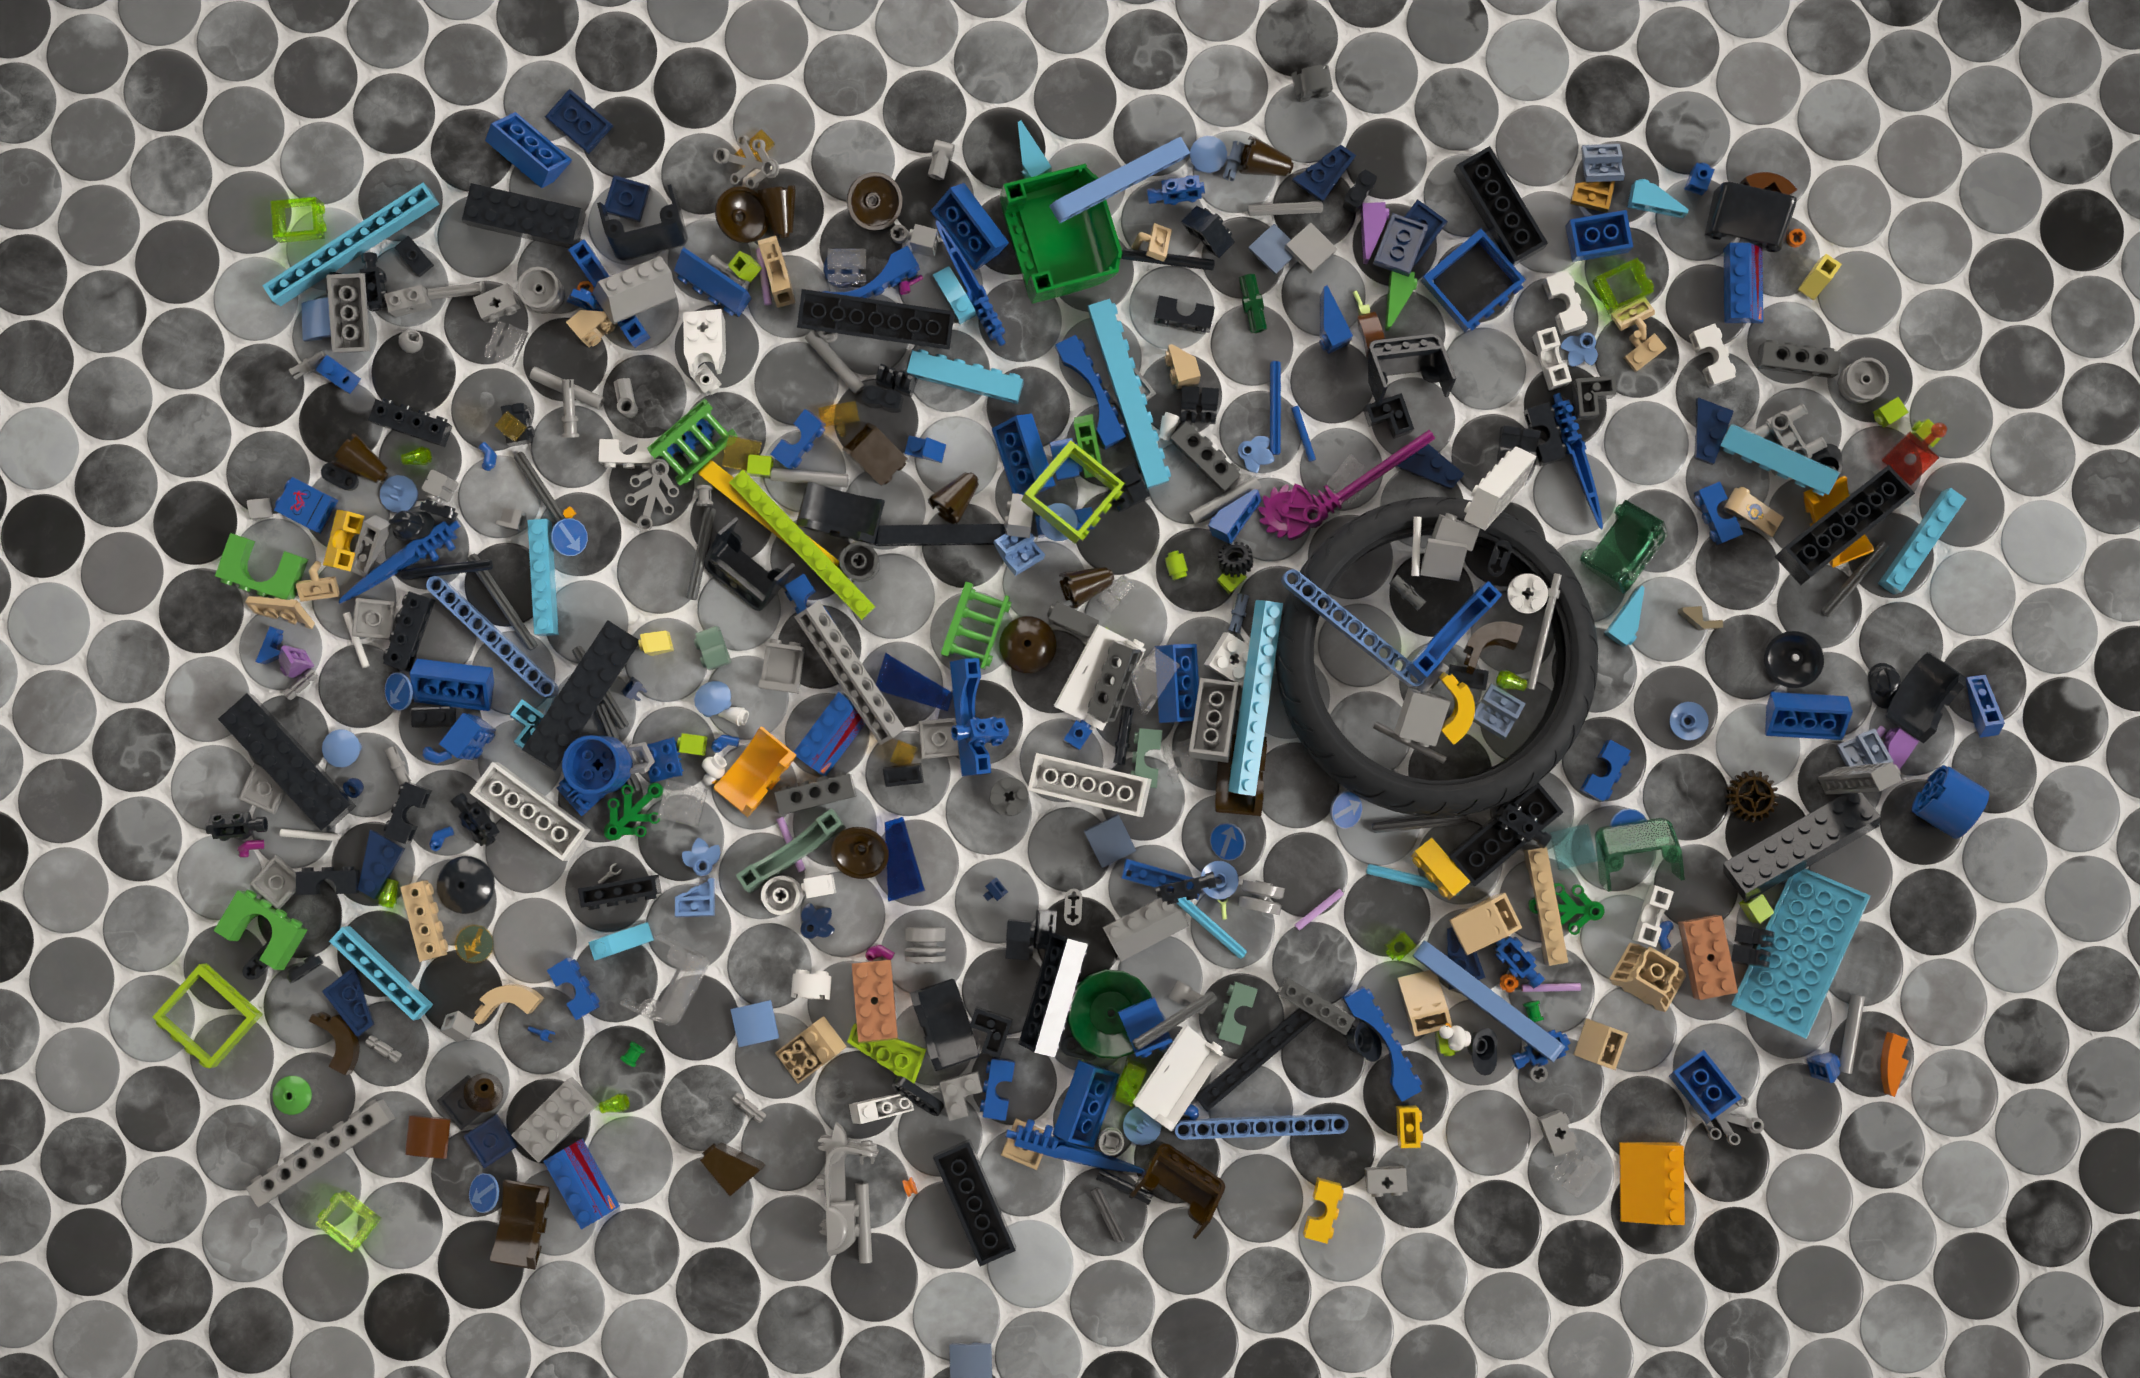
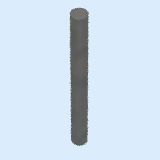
[1372,721,1446,764]

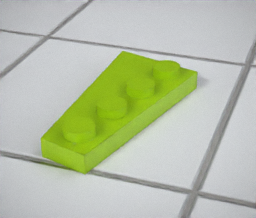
[847,1023,927,1084]

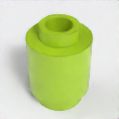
[1165,551,1188,580]

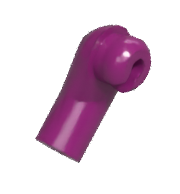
[237,839,264,858]
[865,945,895,961]

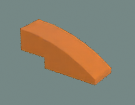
[1881,1032,1909,1097]

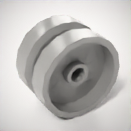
[517,267,565,314]
[1838,358,1889,404]
[1238,880,1285,915]

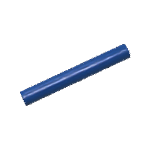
[1291,406,1316,462]

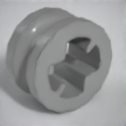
[891,225,908,244]
[1529,1064,1548,1083]

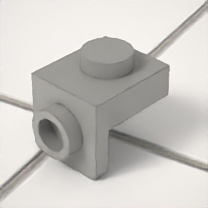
[627,742,655,774]

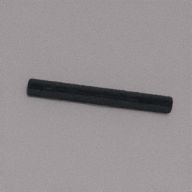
[1121,248,1215,271]
[401,559,493,580]

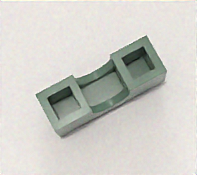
[1131,728,1162,788]
[1215,981,1258,1045]

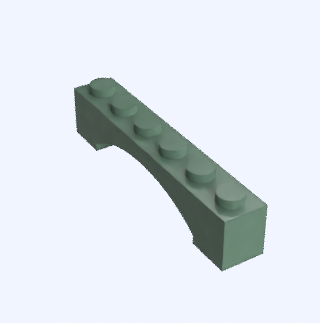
[736,808,846,894]

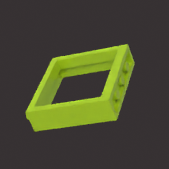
[1021,440,1125,544]
[152,963,263,1069]

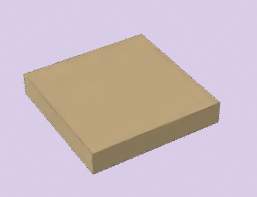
[1001,1118,1052,1170]

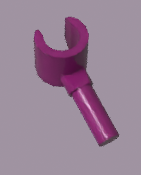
[899,275,923,295]

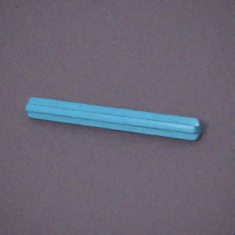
[1366,864,1460,896]
[1176,897,1247,959]

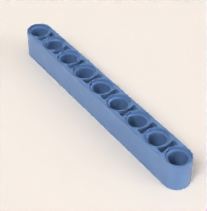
[1049,137,1191,223]
[1281,569,1425,687]
[426,576,559,698]
[1413,940,1565,1063]
[1174,1114,1348,1140]

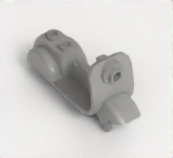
[817,1122,879,1256]

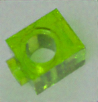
[1384,930,1417,961]

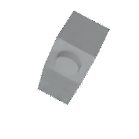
[351,515,391,577]

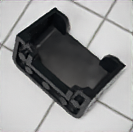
[1705,182,1797,252]

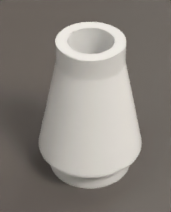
[1159,412,1180,441]
[718,707,749,726]

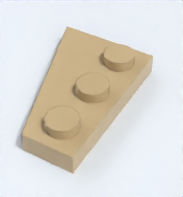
[245,596,315,629]

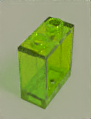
[271,197,327,243]
[1592,257,1654,315]
[1113,1058,1147,1107]
[315,1190,381,1253]

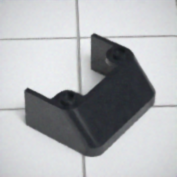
[597,184,688,261]
[1368,334,1457,406]
[704,517,795,611]

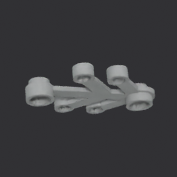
[713,135,779,189]
[625,458,679,531]
[1689,1095,1764,1145]

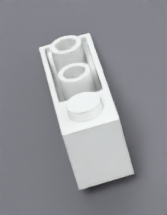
[801,874,836,898]
[849,1093,914,1124]

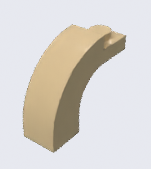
[758,236,795,308]
[473,984,544,1025]

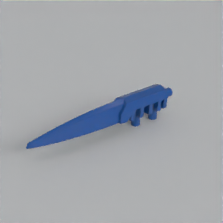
[936,220,1006,346]
[1551,393,1603,530]
[339,520,461,604]
[1005,1119,1144,1173]

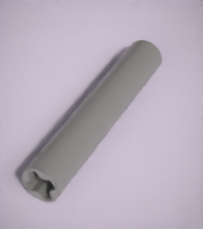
[805,330,865,395]
[530,367,604,410]
[771,467,849,488]
[1189,476,1262,524]
[1839,994,1865,1074]
[855,1182,872,1263]

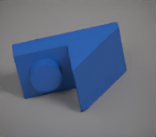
[905,436,946,463]
[255,626,283,665]

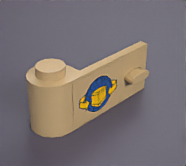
[1723,487,1784,537]

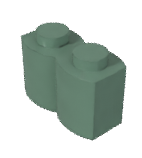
[694,626,732,670]

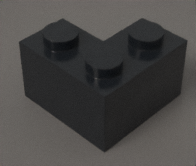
[1181,206,1235,258]
[1363,393,1414,439]
[1005,919,1035,960]
[969,1007,1013,1058]

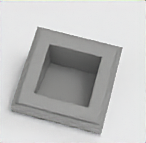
[247,498,273,521]

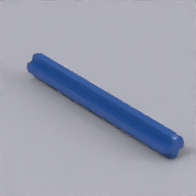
[1270,361,1281,455]

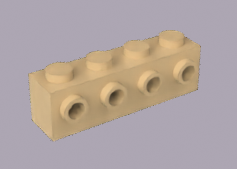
[400,880,448,962]

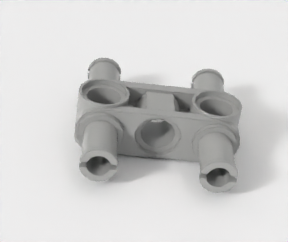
[1751,403,1827,475]

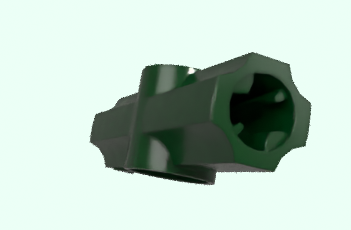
[1239,274,1267,334]

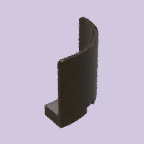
[1215,734,1267,816]
[490,1180,550,1270]

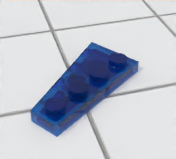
[876,653,953,711]
[884,817,926,902]

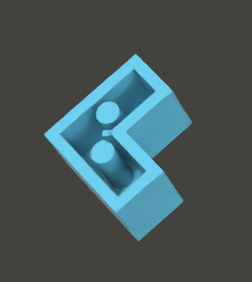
[510,699,544,749]

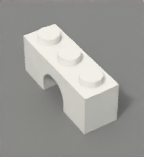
[1542,271,1587,335]
[1689,324,1736,388]
[1532,327,1572,391]
[599,439,660,469]
[1632,885,1674,947]

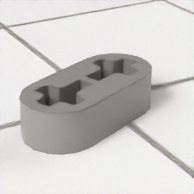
[1064,888,1082,925]

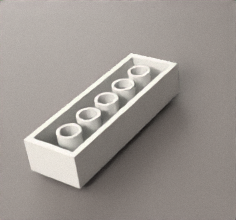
[1464,447,1537,530]
[1028,753,1152,817]
[470,762,591,861]

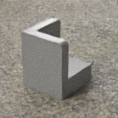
[495,508,526,532]
[440,1011,475,1042]

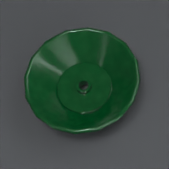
[1067,969,1152,1059]

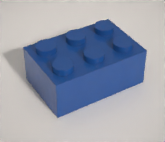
[1565,210,1633,262]
[439,713,496,760]
[1669,1050,1742,1124]

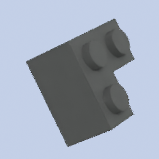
[1572,375,1617,421]

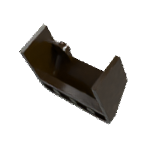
[1130,1143,1225,1239]

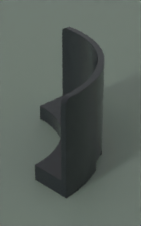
[796,482,885,544]
[1886,652,1966,744]
[910,979,979,1071]

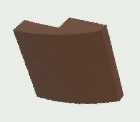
[405,1115,451,1159]

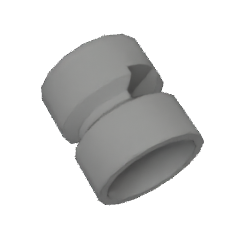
[1099,1127,1124,1155]

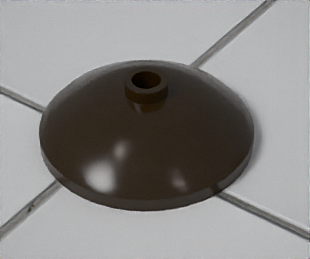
[847,172,902,230]
[715,186,769,243]
[999,616,1057,673]
[831,827,889,879]

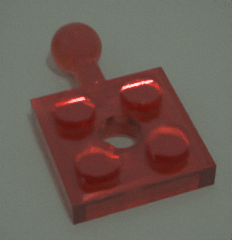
[1881,422,1947,486]

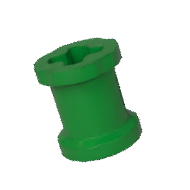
[1522,1000,1544,1022]
[620,1041,646,1067]

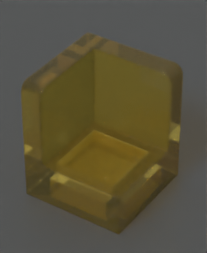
[494,411,527,442]
[890,740,918,765]

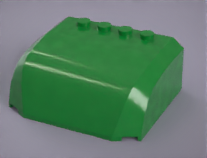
[999,164,1122,304]

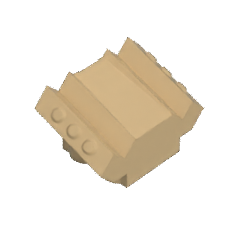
[1609,943,1686,1012]

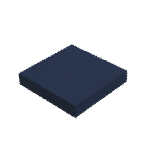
[605,175,651,223]
[463,1114,518,1169]

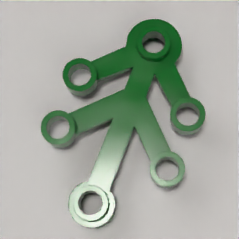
[604,783,664,841]
[1528,883,1605,935]

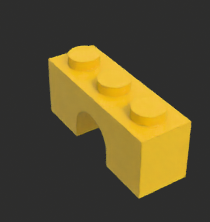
[323,510,364,571]
[1303,1177,1344,1244]

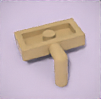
[1131,223,1172,262]
[1611,297,1655,342]
[1624,330,1666,372]
[296,561,340,602]

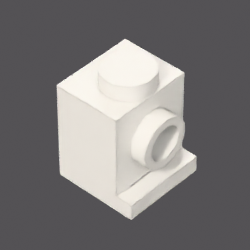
[691,363,722,396]

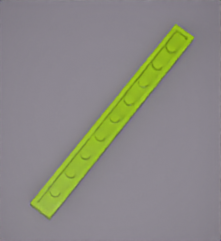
[729,470,876,620]

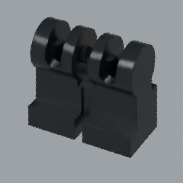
[876,363,918,397]
[1180,386,1219,425]
[1497,425,1541,465]
[1105,463,1150,512]
[1731,924,1775,968]

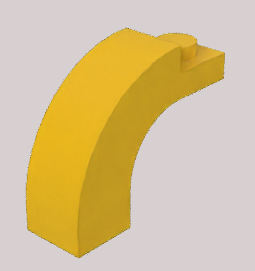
[1439,672,1475,745]

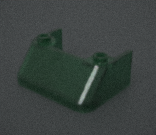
[1595,818,1685,892]

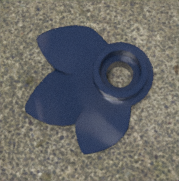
[800,903,835,939]

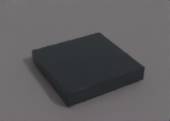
[437,1075,484,1130]

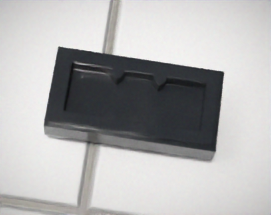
[394,235,434,277]
[1448,664,1489,691]
[883,763,924,787]
[1034,910,1057,949]

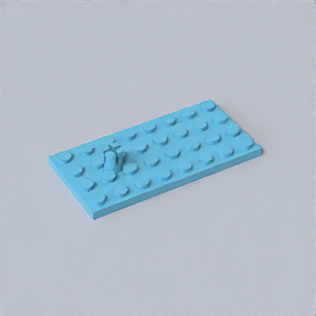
[1731,868,1871,1039]

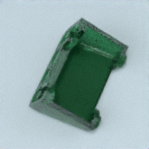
[1580,500,1668,594]

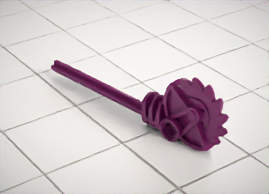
[1258,430,1435,541]

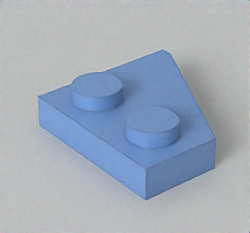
[675,878,715,917]

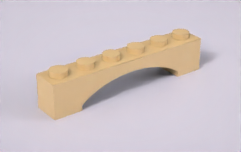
[1523,847,1568,966]

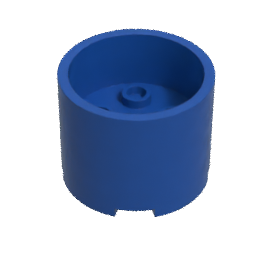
[562,735,633,794]
[1912,765,1989,839]

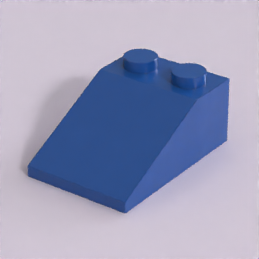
[1319,285,1353,354]

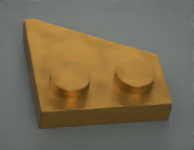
[1570,181,1615,213]

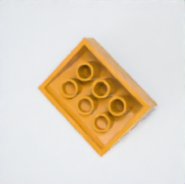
[1619,1142,1685,1225]

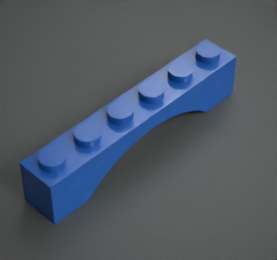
[568,239,651,348]
[823,245,920,298]
[1055,335,1127,449]
[1406,581,1502,682]
[950,658,991,776]
[1342,986,1422,1102]

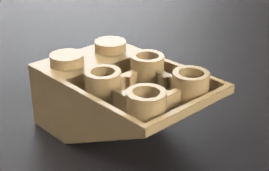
[1449,893,1522,955]
[1397,970,1453,1036]
[775,1016,847,1084]

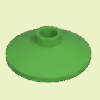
[273,1076,312,1115]

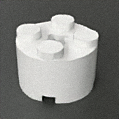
[1507,573,1548,613]
[761,876,803,915]
[791,970,832,1000]

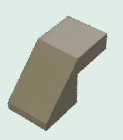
[1678,606,1723,631]

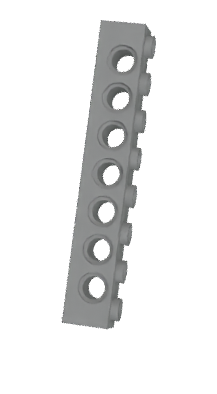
[795,601,905,745]
[1817,762,1902,795]
[246,1099,396,1208]

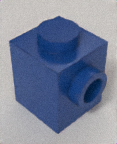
[1684,163,1715,196]
[1064,720,1092,751]

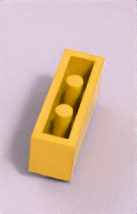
[1411,838,1470,900]

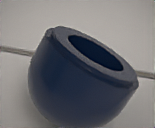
[343,778,364,798]

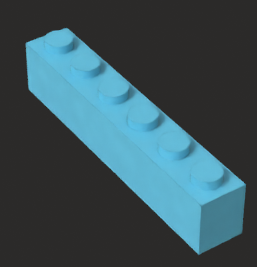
[907,349,1024,404]
[1720,424,1840,496]
[1878,488,1966,595]
[527,519,559,636]
[329,926,433,1021]

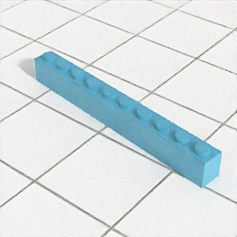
[262,183,439,307]
[1088,299,1171,489]
[1228,600,1283,796]

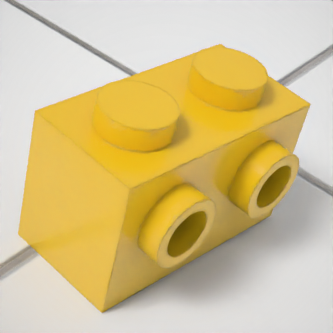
[1396,1105,1423,1148]

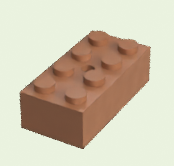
[1678,915,1738,1000]
[852,960,898,1043]

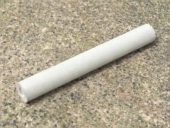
[1411,517,1422,576]
[343,612,370,668]
[280,829,339,841]

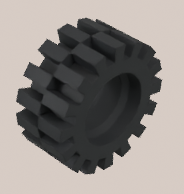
[1218,542,1253,578]

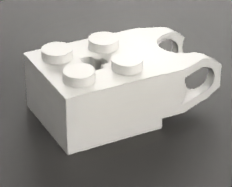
[683,309,726,376]
[1204,632,1277,689]

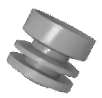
[905,927,946,964]

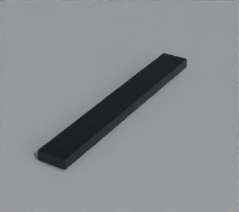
[1195,1007,1317,1112]

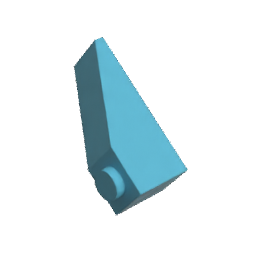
[1018,120,1052,179]
[1627,179,1689,218]
[933,266,976,324]
[1604,586,1645,647]
[588,922,654,961]

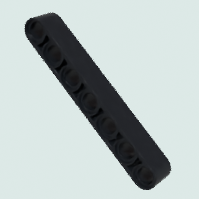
[874,524,1006,546]

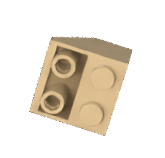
[566,310,618,347]
[1165,344,1201,389]
[1573,1018,1628,1070]

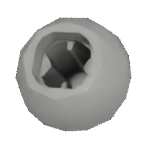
[399,329,423,353]

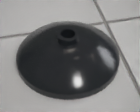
[1764,631,1825,688]
[437,856,495,914]

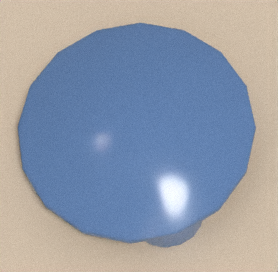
[1190,136,1227,173]
[694,681,731,717]
[322,729,362,768]

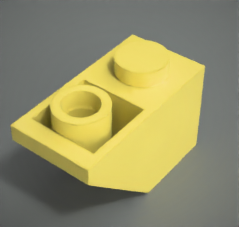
[1798,254,1842,300]
[639,631,674,656]

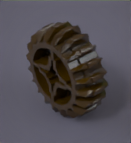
[1725,770,1779,822]

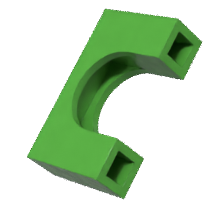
[215,533,309,600]
[214,889,307,970]

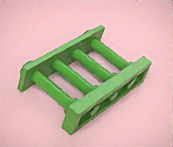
[647,398,738,485]
[941,582,1012,670]

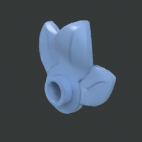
[1561,332,1598,367]
[1238,436,1274,473]
[682,838,721,876]

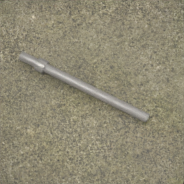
[1527,573,1562,690]

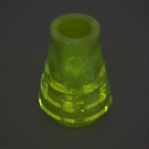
[401,446,432,465]
[1496,670,1527,691]
[377,879,399,909]
[599,1093,630,1114]

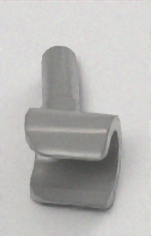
[598,863,622,885]

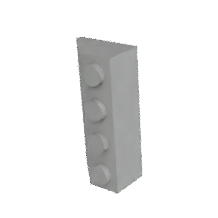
[592,256,676,324]
[327,273,370,353]
[1103,892,1189,961]

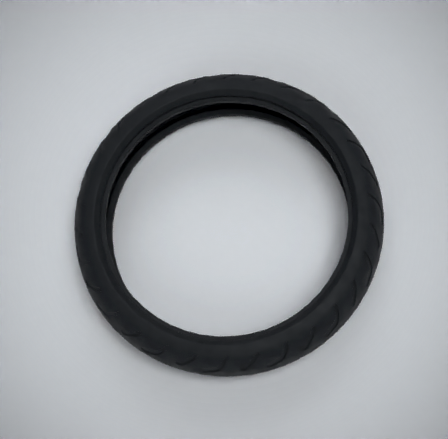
[1276,497,1598,817]

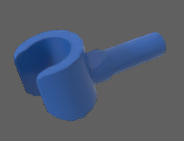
[527,1026,555,1043]

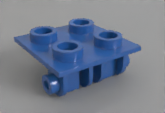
[647,737,684,783]
[557,779,607,816]

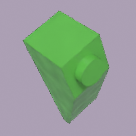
[1385,271,1417,331]
[1074,414,1102,478]

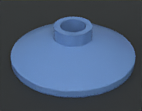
[1669,702,1709,740]
[1200,861,1239,900]

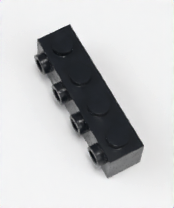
[368,398,453,447]
[383,591,435,672]
[578,875,662,910]

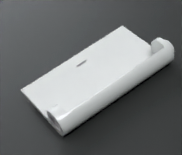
[1054,624,1146,730]
[1132,1024,1224,1132]

